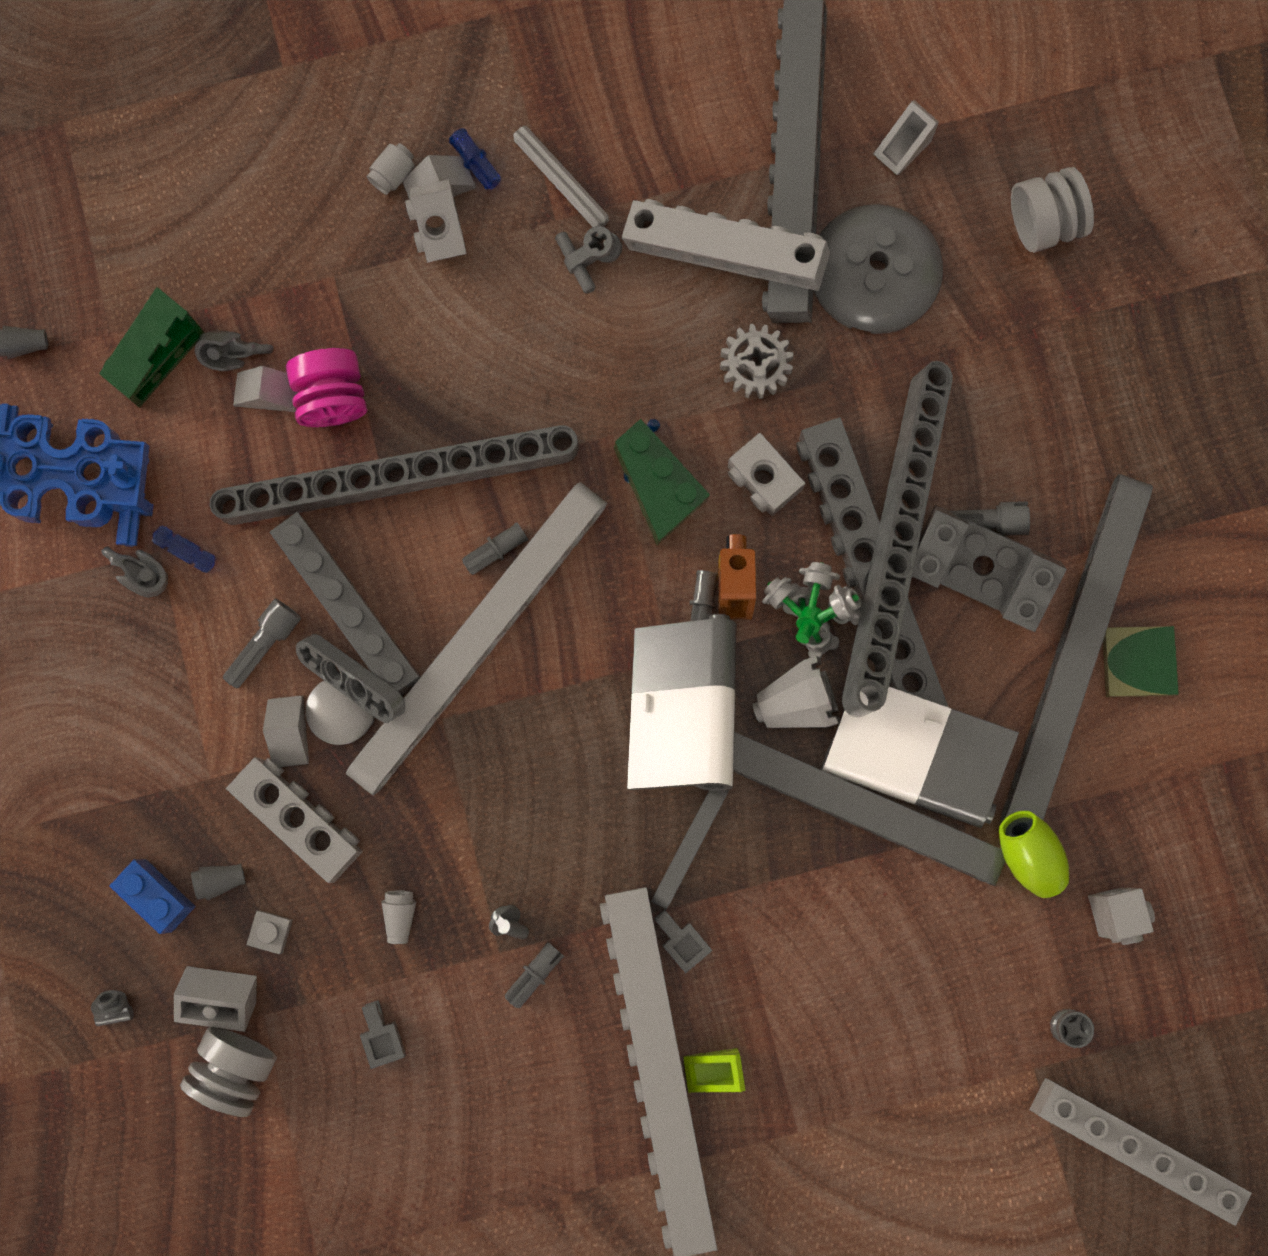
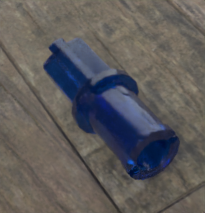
[449,128,501,190]

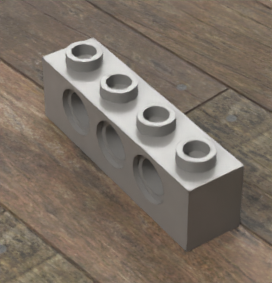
[226,757,363,883]

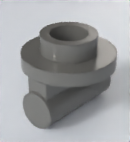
[489,905,529,940]
[91,990,134,1027]

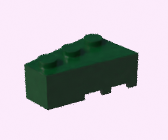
[99,287,205,408]
[614,419,710,545]

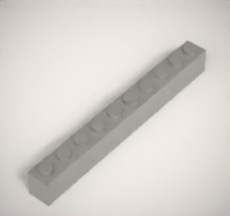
[600,887,717,1256]

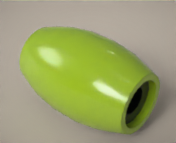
[999,811,1069,898]

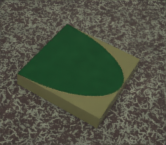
[1103,626,1179,697]

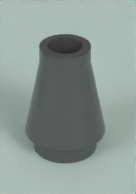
[0,326,48,359]
[191,864,246,901]

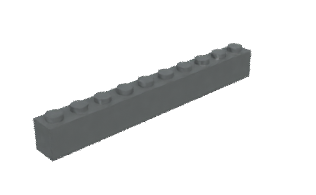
[762,0,828,323]

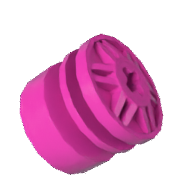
[286,348,368,427]

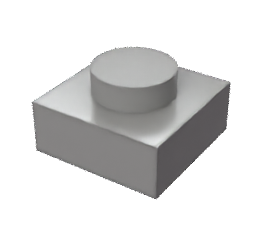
[246,910,293,954]

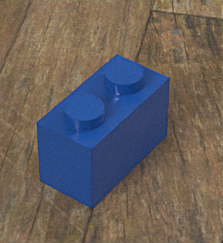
[109,859,196,934]

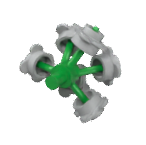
[762,562,861,659]

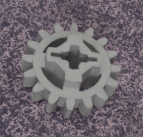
[720,324,793,399]

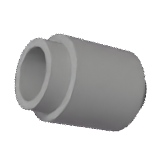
[366,143,415,195]

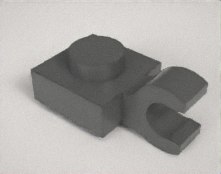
[654,909,713,974]
[360,1000,406,1069]

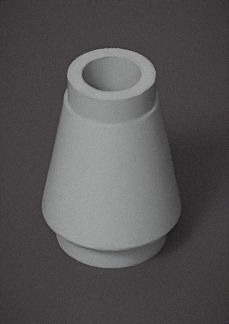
[381,890,417,944]

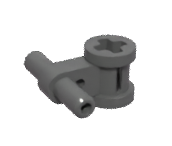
[555,226,622,294]

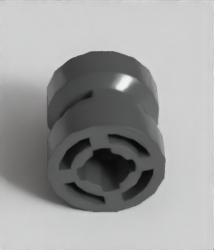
[1050,1009,1094,1048]

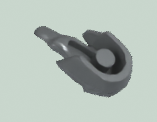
[195,329,274,371]
[101,546,168,598]

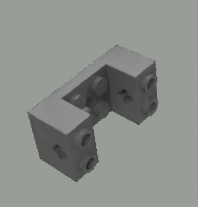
[912,505,1067,632]

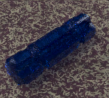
[152,526,216,573]

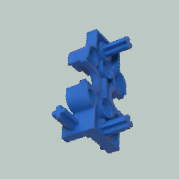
[0,403,153,547]

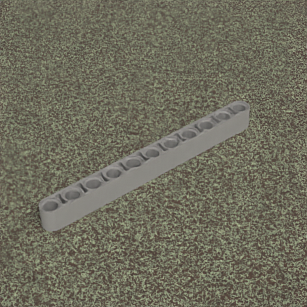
[346,482,607,796]

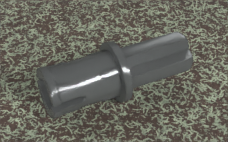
[462,522,528,575]
[689,570,718,621]
[505,942,565,1008]

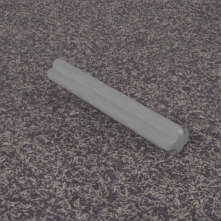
[513,126,609,227]

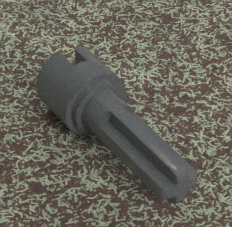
[950,501,1030,536]
[223,599,301,688]

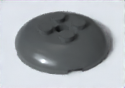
[814,204,943,334]

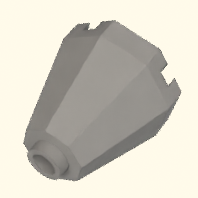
[753,656,840,728]

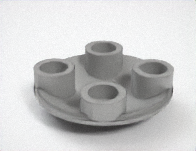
[306,680,375,745]

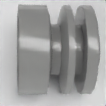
[1011,167,1094,253]
[180,1027,277,1117]

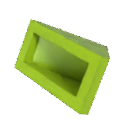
[683,1048,746,1093]

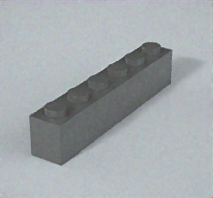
[269,512,421,697]

